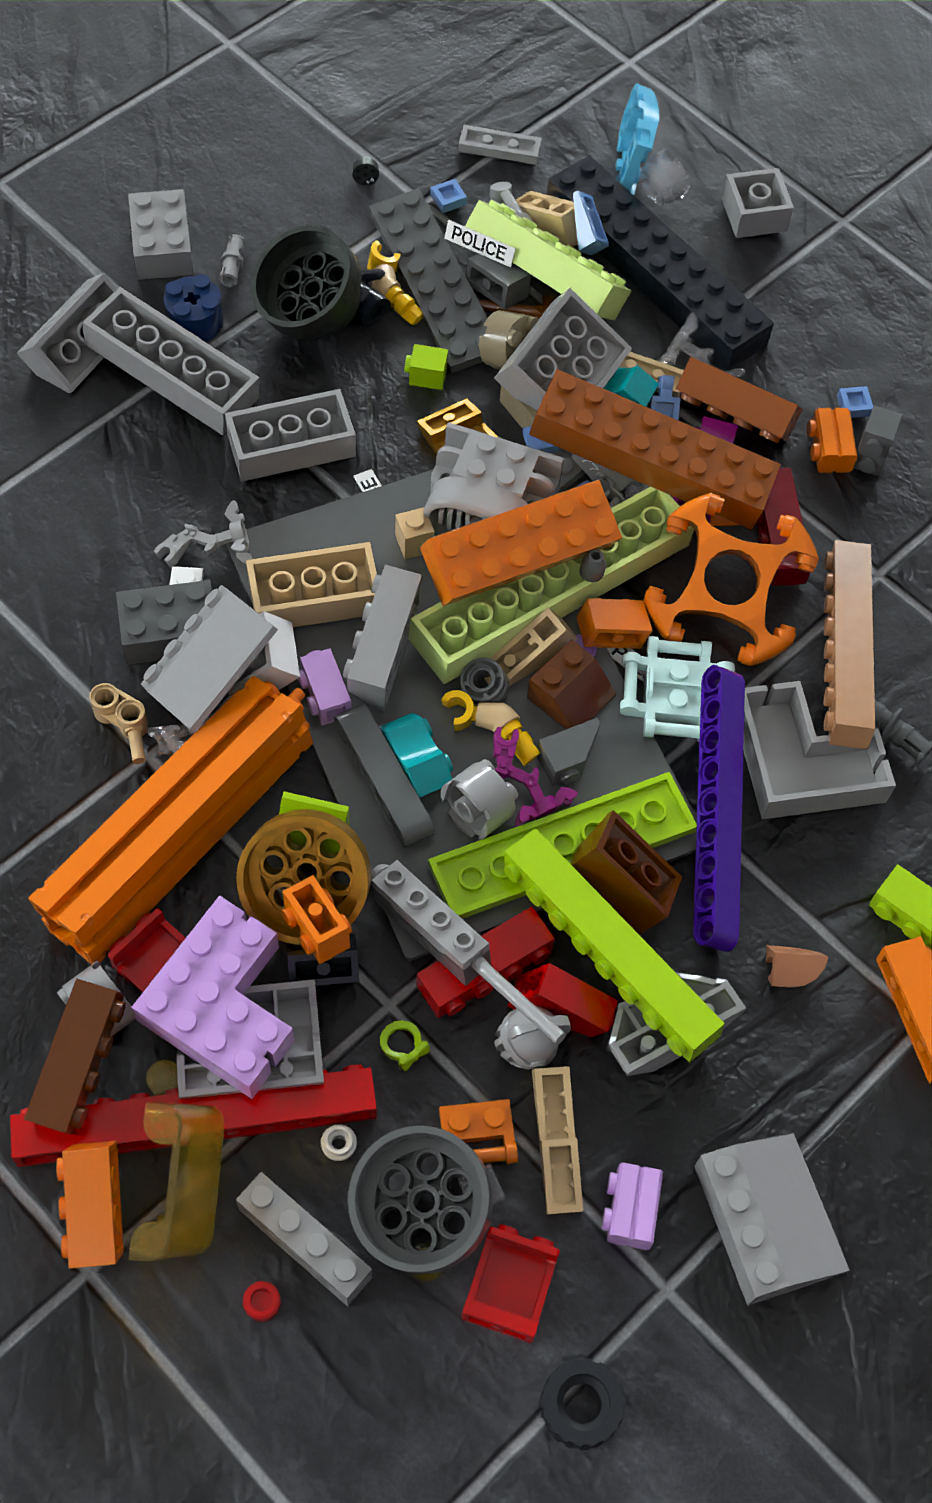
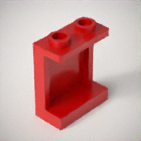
[108,908,186,994]
[461,1224,560,1344]

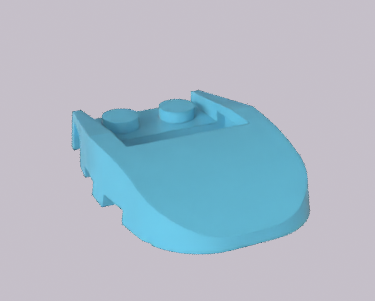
[616,83,659,195]

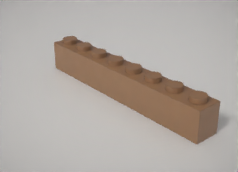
[824,540,875,749]

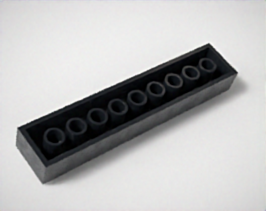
[547,155,774,371]

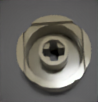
[479,310,539,370]

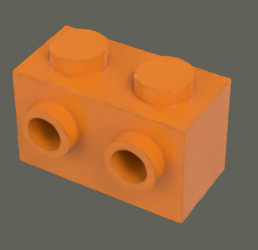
[281,875,352,964]

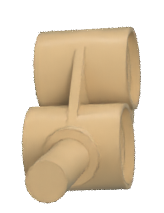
[89,683,148,764]

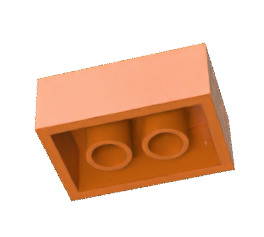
[57,1140,124,1269]

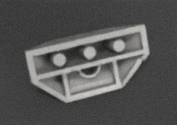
[608,973,746,1076]

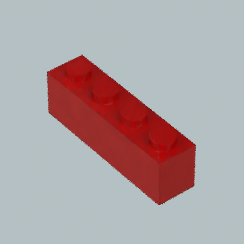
[416,906,555,1019]

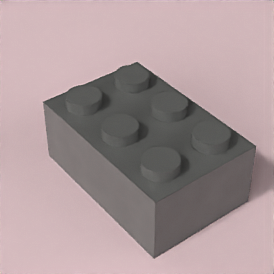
[116,580,212,665]

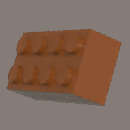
[676,357,803,443]

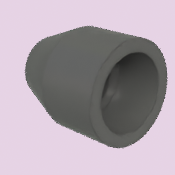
[579,549,607,582]

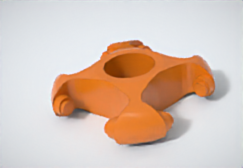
[643,493,819,666]

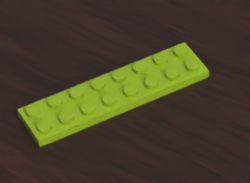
[428,772,697,919]

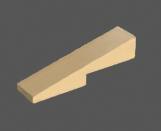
[532,1066,583,1214]

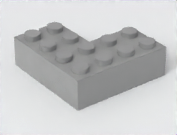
[743,681,896,819]

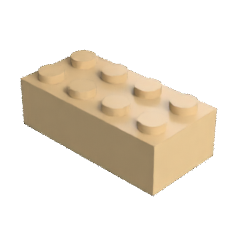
[246,542,377,627]

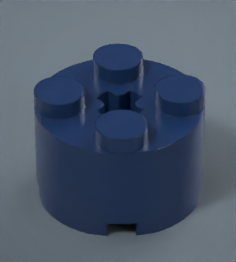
[163,274,224,342]

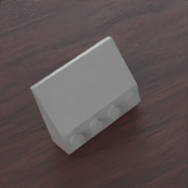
[494,288,632,410]
[141,585,278,733]
[694,1133,850,1306]

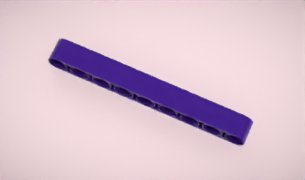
[693,665,745,952]

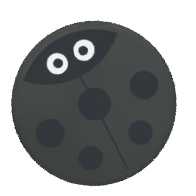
[352,157,379,186]

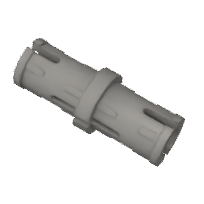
[219,234,245,287]

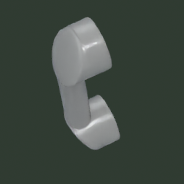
[490,182,533,222]

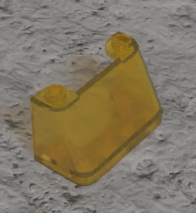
[129,1100,224,1262]

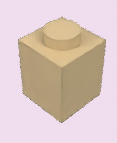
[395,507,434,559]

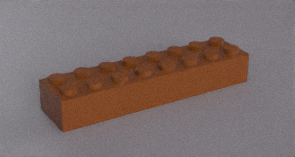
[529,369,781,530]

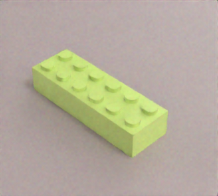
[465,199,631,321]

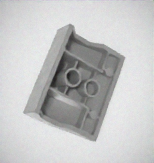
[177,980,324,1099]

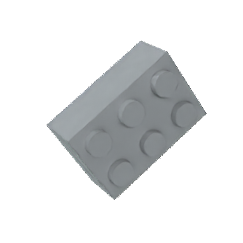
[128,189,194,280]

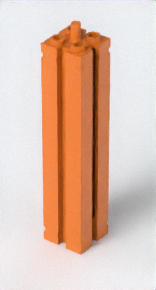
[28,676,313,964]

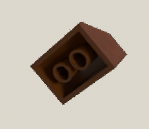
[570,810,682,935]

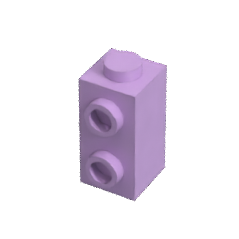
[298,648,352,726]

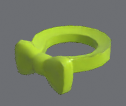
[380,1020,430,1072]

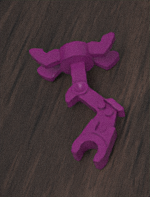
[493,726,578,827]

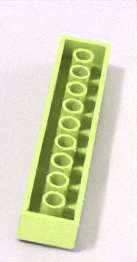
[408,487,694,684]

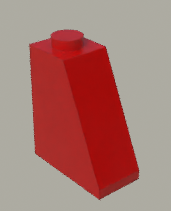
[507,963,618,1037]

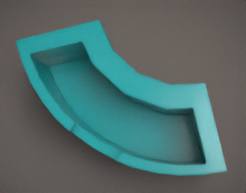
[603,365,659,407]
[379,712,454,798]

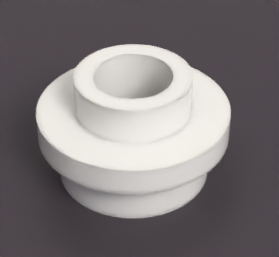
[321,1124,357,1161]

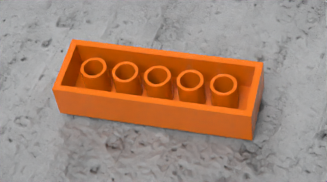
[420,480,622,607]

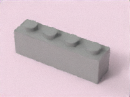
[236,1172,372,1307]

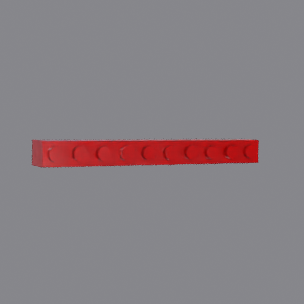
[10,1065,377,1167]

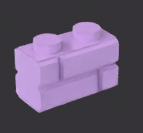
[601,1163,663,1250]

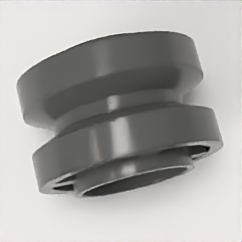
[460,658,509,706]

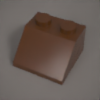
[527,639,616,729]

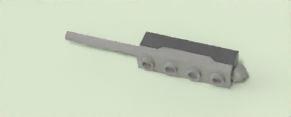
[371,860,566,1045]

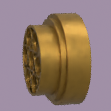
[236,809,371,945]

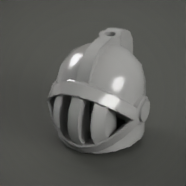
[494,1006,571,1070]

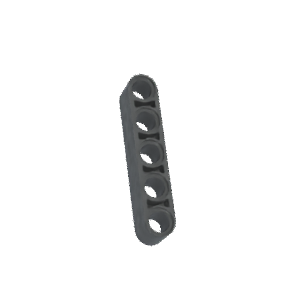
[334,703,435,848]

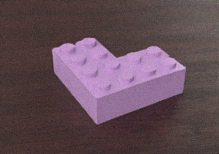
[132,895,294,1099]

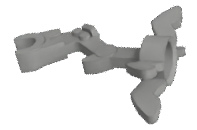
[154,500,252,567]

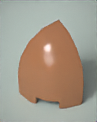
[766,945,828,987]

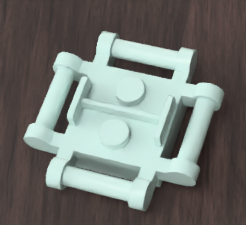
[620,636,735,742]

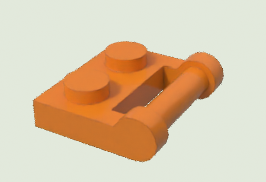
[439,1099,518,1164]

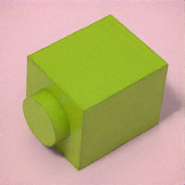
[404,344,448,390]

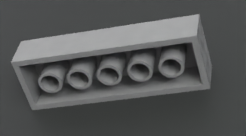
[82,287,259,435]

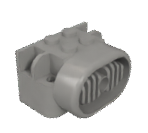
[423,422,564,536]

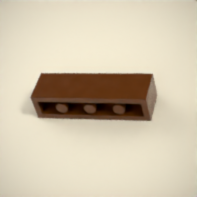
[24,978,126,1135]

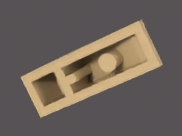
[516,191,578,247]
[484,607,578,686]

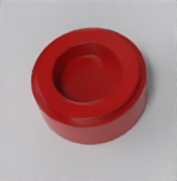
[243,1281,281,1322]

